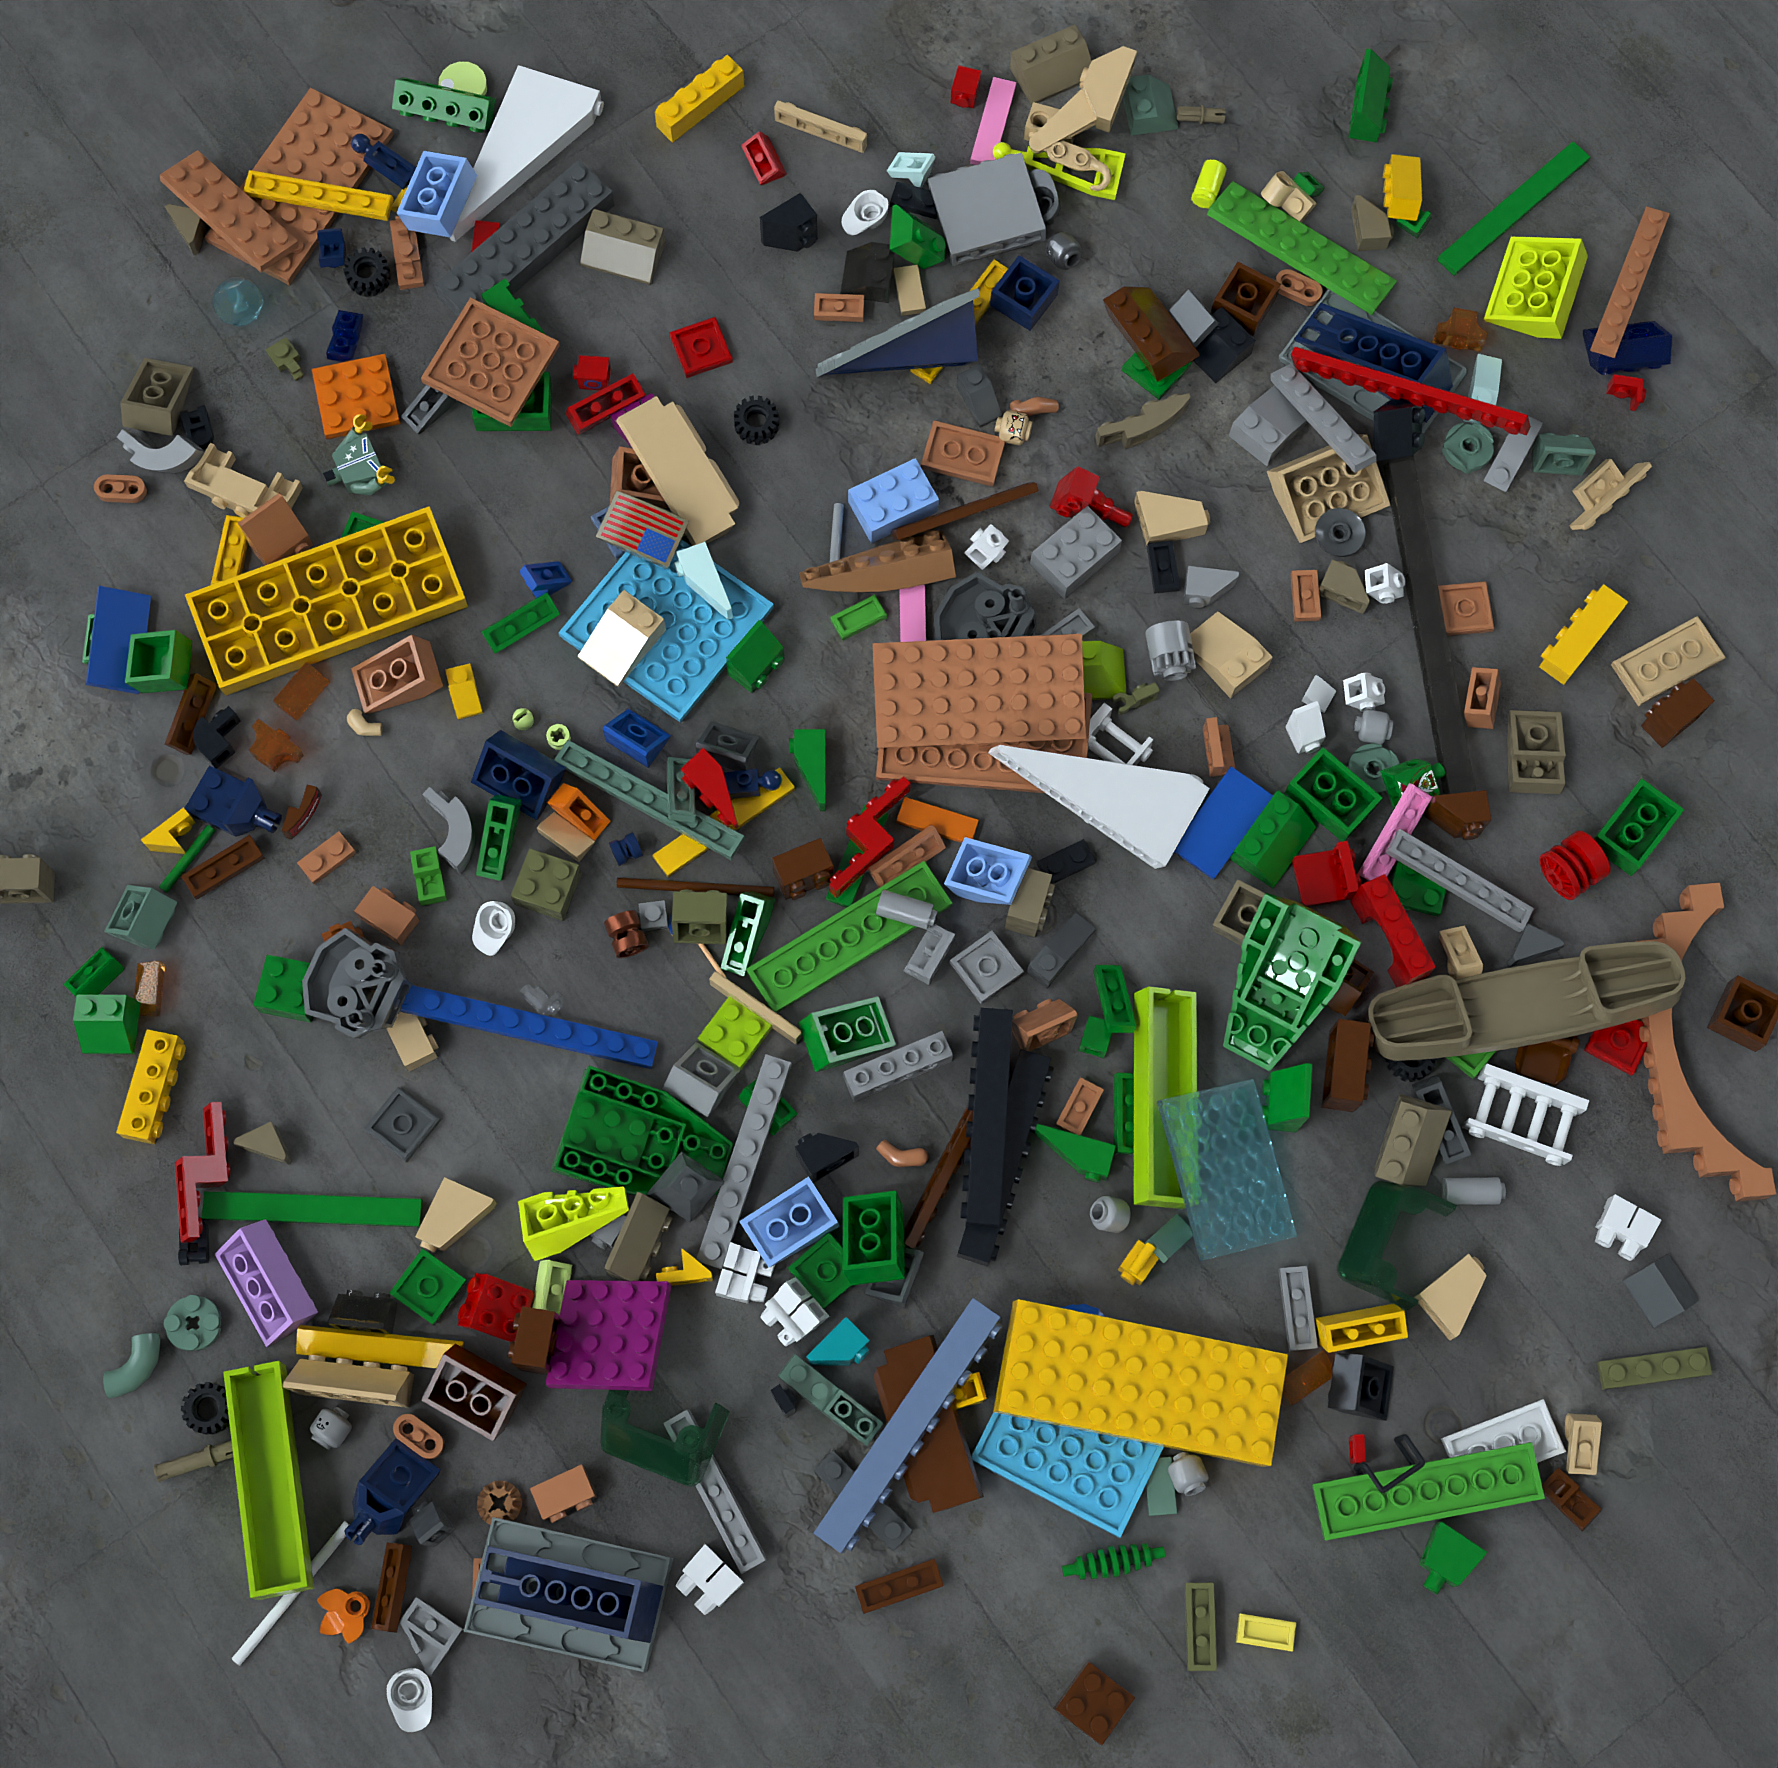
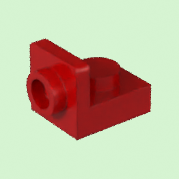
[1606,374,1646,411]

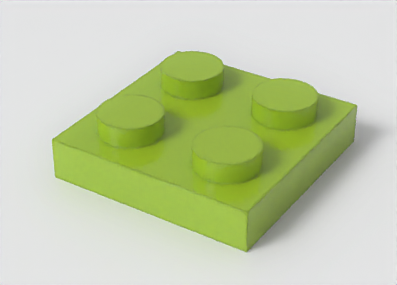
[698,996,773,1070]

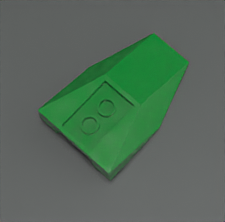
[550,1065,733,1195]

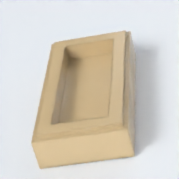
[893,265,926,316]

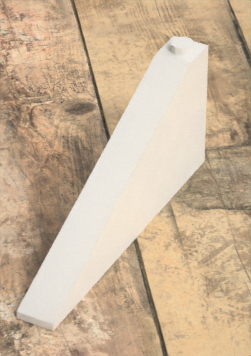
[450,65,604,242]
[988,745,1210,869]

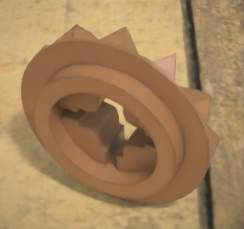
[477,1481,522,1525]

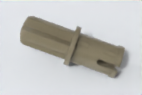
[1176,105,1225,124]

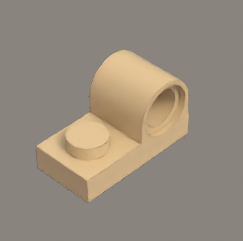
[1261,171,1317,223]
[1439,925,1483,980]
[1565,1413,1602,1475]

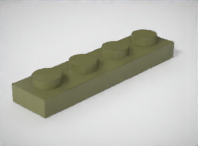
[1597,1347,1712,1390]

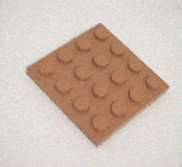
[421,297,560,427]

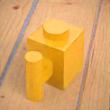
[1118,1240,1159,1286]

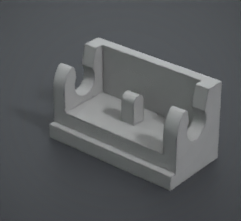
[904,924,955,985]

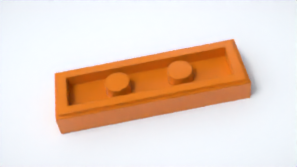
[896,797,979,843]

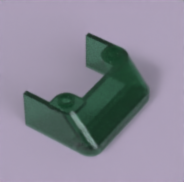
[1336,1181,1457,1310]
[600,1390,730,1487]

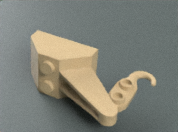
[1029,46,1137,191]

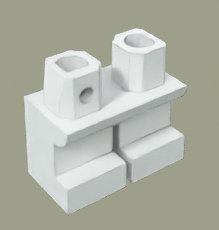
[1595,1194,1661,1261]
[715,1242,775,1303]
[760,1277,830,1346]
[676,1544,744,1615]

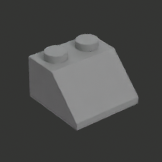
[663,1042,740,1117]

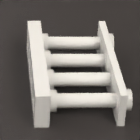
[1084,703,1153,824]
[1462,1064,1589,1166]

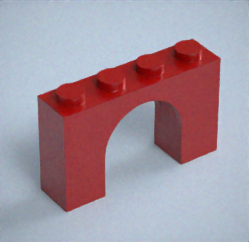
[1350,874,1436,988]

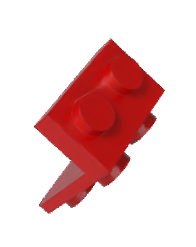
[1292,841,1361,907]
[457,1273,534,1342]

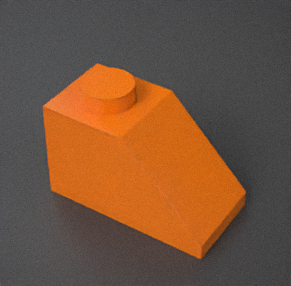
[547,783,610,841]

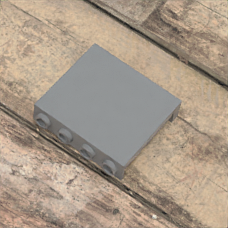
[928,152,1046,266]

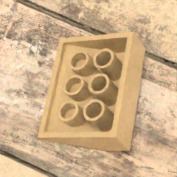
[1267,434,1390,543]
[283,1355,414,1408]

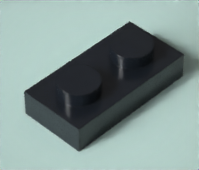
[890,182,938,219]
[1147,540,1180,594]
[1037,839,1096,884]
[771,1384,797,1418]

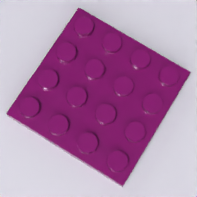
[545,1280,672,1391]

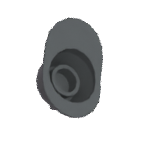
[1028,169,1061,224]

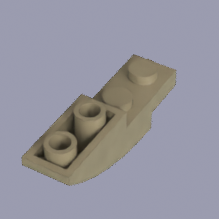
[1095,393,1191,449]

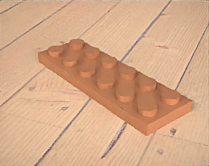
[160,150,298,273]

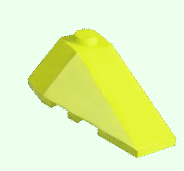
[518,1187,629,1261]

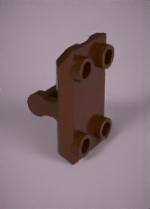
[1515,1035,1579,1087]

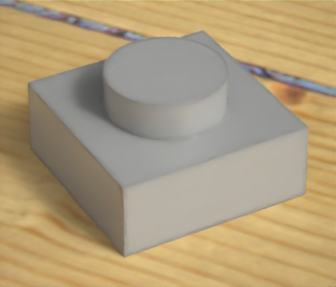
[639,900,668,931]

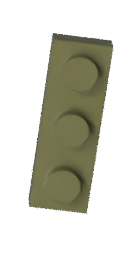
[1184,1583,1217,1671]

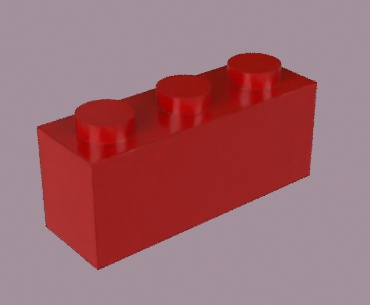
[565,373,646,435]

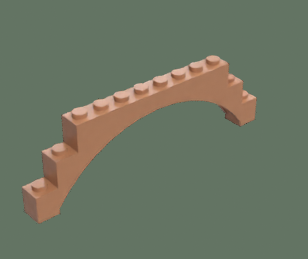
[1635,883,1776,1201]

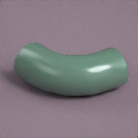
[103,1333,160,1398]

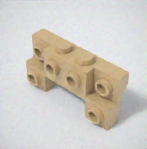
[184,443,303,518]

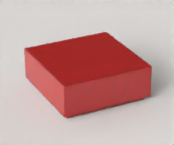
[1349,1434,1366,1465]

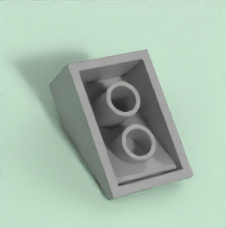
[1229,385,1308,466]

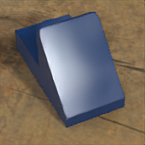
[519,561,572,597]

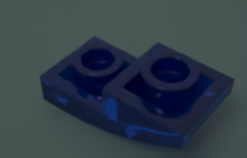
[326,310,363,362]

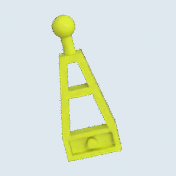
[993,142,1126,200]

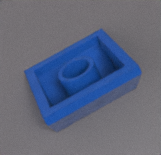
[603,709,671,768]

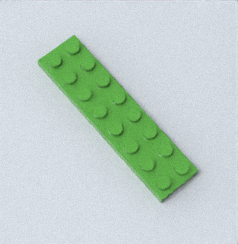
[1207,181,1397,315]
[746,861,952,1013]
[1312,1442,1545,1541]

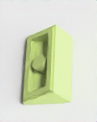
[532,1260,573,1315]

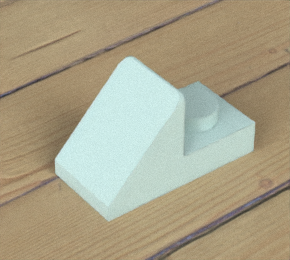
[887,152,935,188]

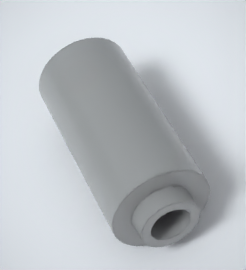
[876,889,938,930]
[1442,1177,1506,1205]

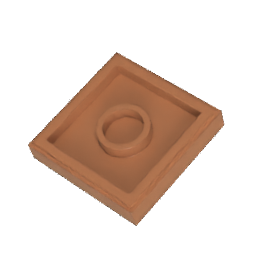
[1435,582,1494,636]

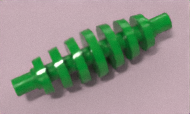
[1061,1543,1166,1580]

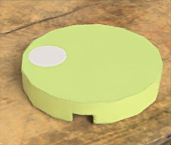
[439,62,487,96]

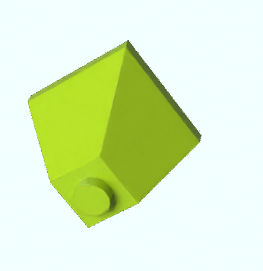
[1082,641,1127,700]

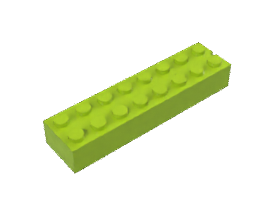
[1134,986,1197,1209]
[223,1361,314,1600]

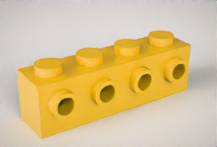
[655,54,745,143]
[1539,584,1628,685]
[116,1029,186,1144]

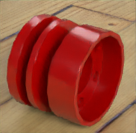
[1539,830,1610,900]

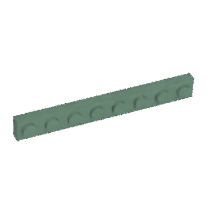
[554,740,745,861]

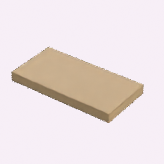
[1611,616,1726,706]

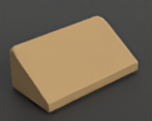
[537,812,595,862]

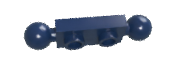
[351,134,416,190]
[695,768,782,800]

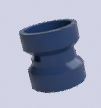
[609,832,643,866]

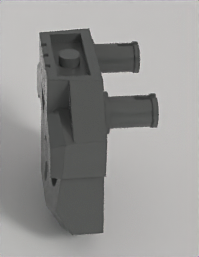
[934,572,1037,640]
[302,928,413,1039]

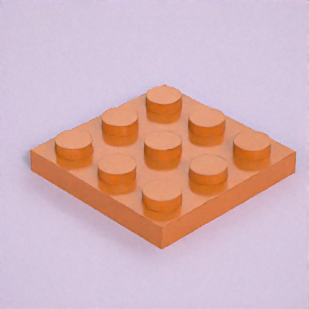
[312,354,400,440]

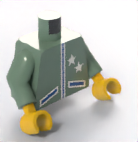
[323,414,395,496]

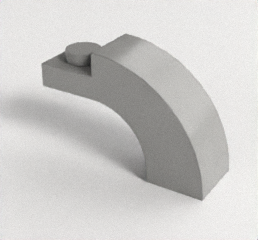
[1484,412,1543,492]
[117,429,205,473]
[422,787,475,874]

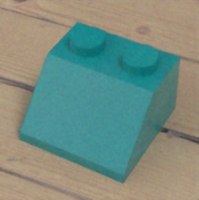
[806,1317,870,1366]

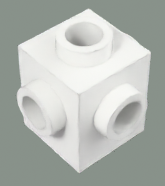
[964,524,1009,570]
[1365,563,1405,603]
[1343,673,1385,712]

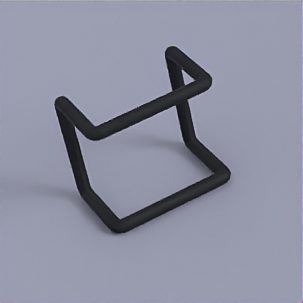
[1354,1434,1425,1493]

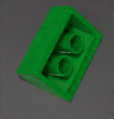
[1348,48,1393,142]
[1230,790,1316,889]

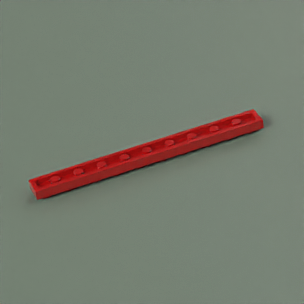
[1291,347,1531,436]

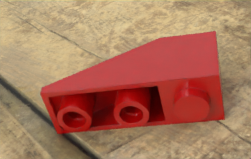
[680,748,739,829]

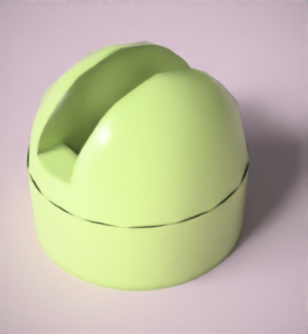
[512,708,534,730]

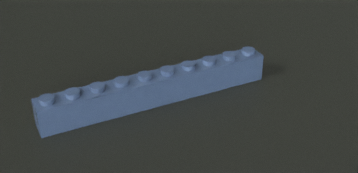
[814,1298,1003,1553]

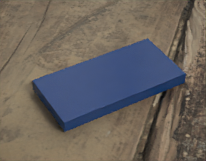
[86,586,151,694]
[1174,766,1273,880]

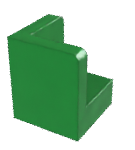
[1397,209,1432,239]
[1078,1015,1112,1059]

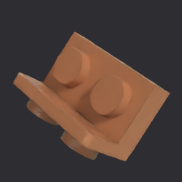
[1202,717,1235,777]

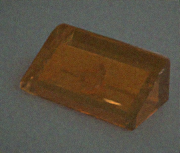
[274,662,330,721]
[134,961,165,1016]
[1282,1350,1332,1405]

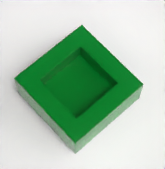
[1293,172,1324,196]

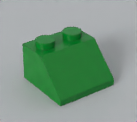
[890,204,946,270]
[726,620,785,693]
[73,995,141,1055]

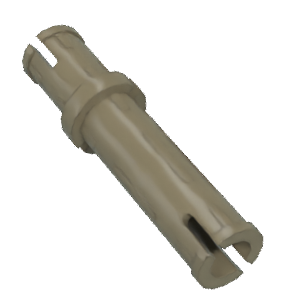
[153,1440,233,1482]

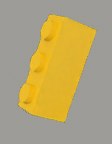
[1383,154,1422,221]
[1315,1303,1408,1353]

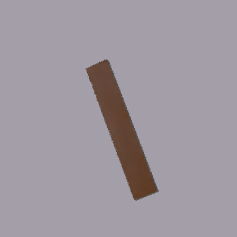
[891,482,1039,540]

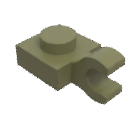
[265,337,304,381]
[1112,682,1160,715]

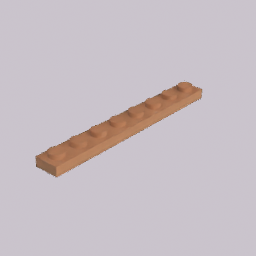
[1590,206,1670,358]

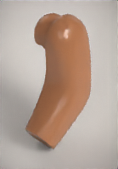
[1010,397,1059,416]
[876,1140,929,1167]

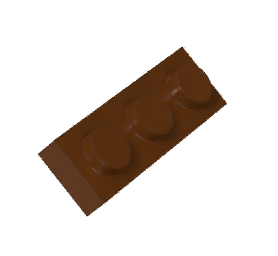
[164,673,217,755]
[181,834,265,900]
[371,1542,412,1633]
[855,1559,944,1614]

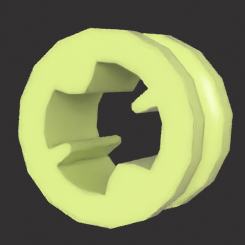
[546,724,571,750]

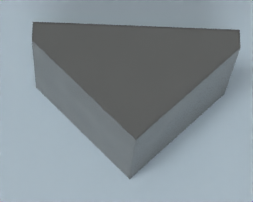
[1507,924,1564,967]

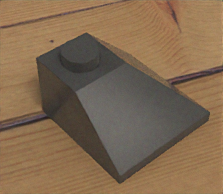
[648,1152,724,1223]

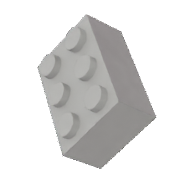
[1030,506,1122,599]

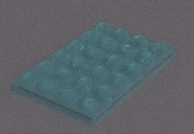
[1157,1079,1297,1261]

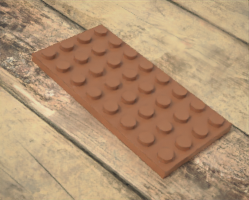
[205,87,394,286]
[872,634,1086,748]
[876,693,1092,793]

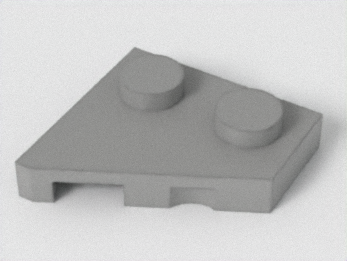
[399,1597,464,1677]

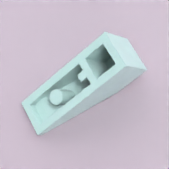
[1463,354,1502,426]
[674,542,733,620]

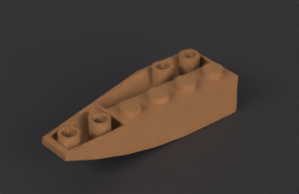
[799,530,956,592]

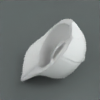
[841,190,888,235]
[472,901,515,956]
[387,1668,432,1732]

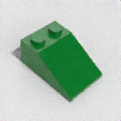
[798,996,896,1072]
[1260,1063,1312,1133]

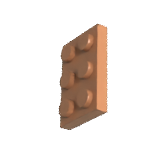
[921,420,1005,487]

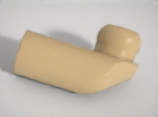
[347,709,382,736]

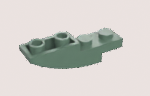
[777,1354,883,1446]

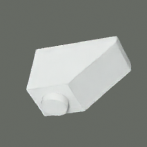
[1286,701,1326,754]

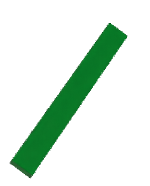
[1437,141,1590,276]
[201,1191,423,1227]

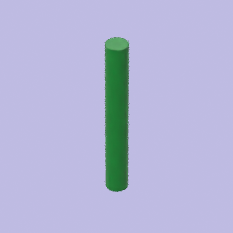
[159,825,216,893]

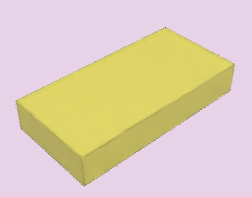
[1236,1614,1296,1652]

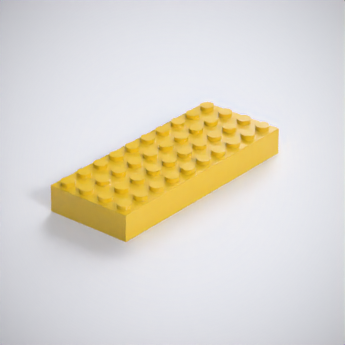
[185,506,468,696]
[993,1299,1288,1467]

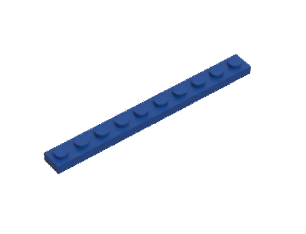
[400,985,658,1069]

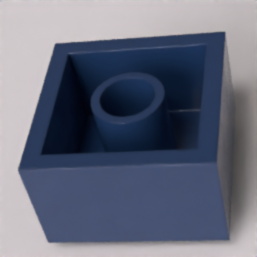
[990,255,1060,331]

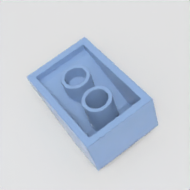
[944,837,1032,905]
[739,1176,840,1268]

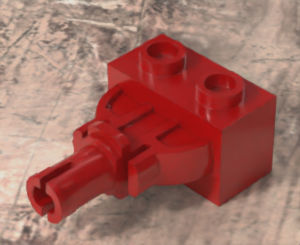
[1050,466,1133,528]

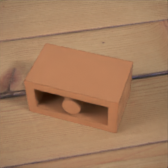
[1464,667,1501,729]
[354,886,420,946]
[530,1464,597,1523]

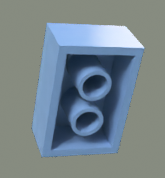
[397,151,477,238]
[848,458,939,543]

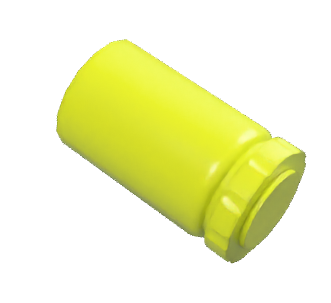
[1191,160,1227,209]

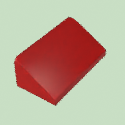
[741,131,787,185]

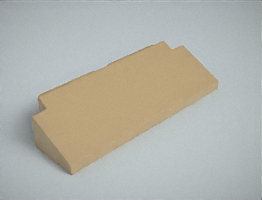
[616,396,739,546]

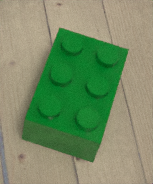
[472,372,552,431]
[1284,747,1382,842]
[1594,778,1684,876]
[843,1191,905,1285]

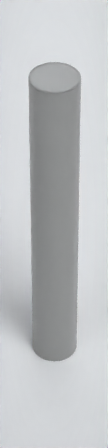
[829,503,844,563]

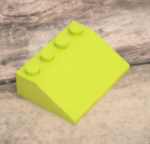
[1484,237,1588,339]

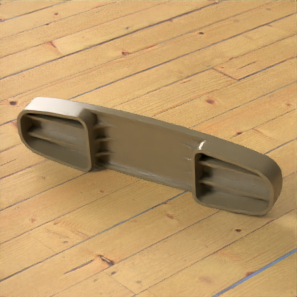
[1367,941,1686,1061]

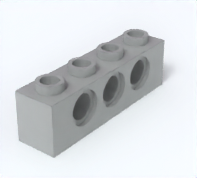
[843,1031,953,1102]

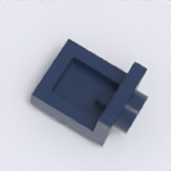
[317,228,346,268]

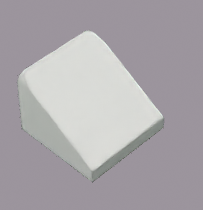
[1302,675,1336,713]

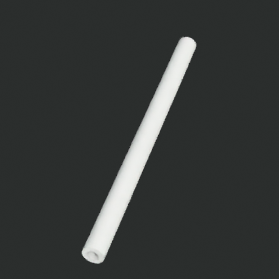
[232,1521,350,1666]

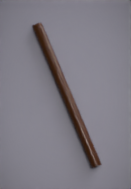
[617,877,774,897]

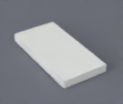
[1441,1399,1566,1463]

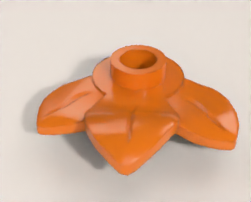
[317,1589,370,1644]

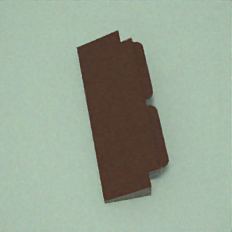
[874,1335,984,1513]

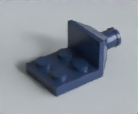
[184,766,282,837]
[344,1438,441,1545]

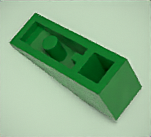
[789,729,825,811]
[476,794,522,881]
[720,891,775,977]
[1034,1124,1116,1183]

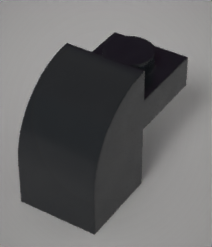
[193,706,241,769]

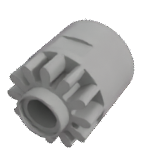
[1145,620,1196,681]

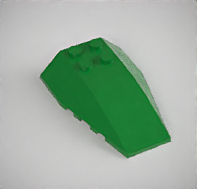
[1223,893,1362,1071]

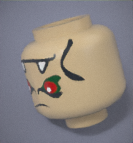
[995,410,1033,446]

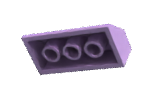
[215,1219,318,1347]

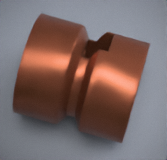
[604,910,649,958]

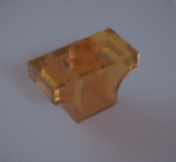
[1432,307,1487,352]
[249,719,304,772]

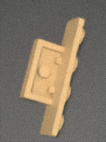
[1569,459,1652,530]

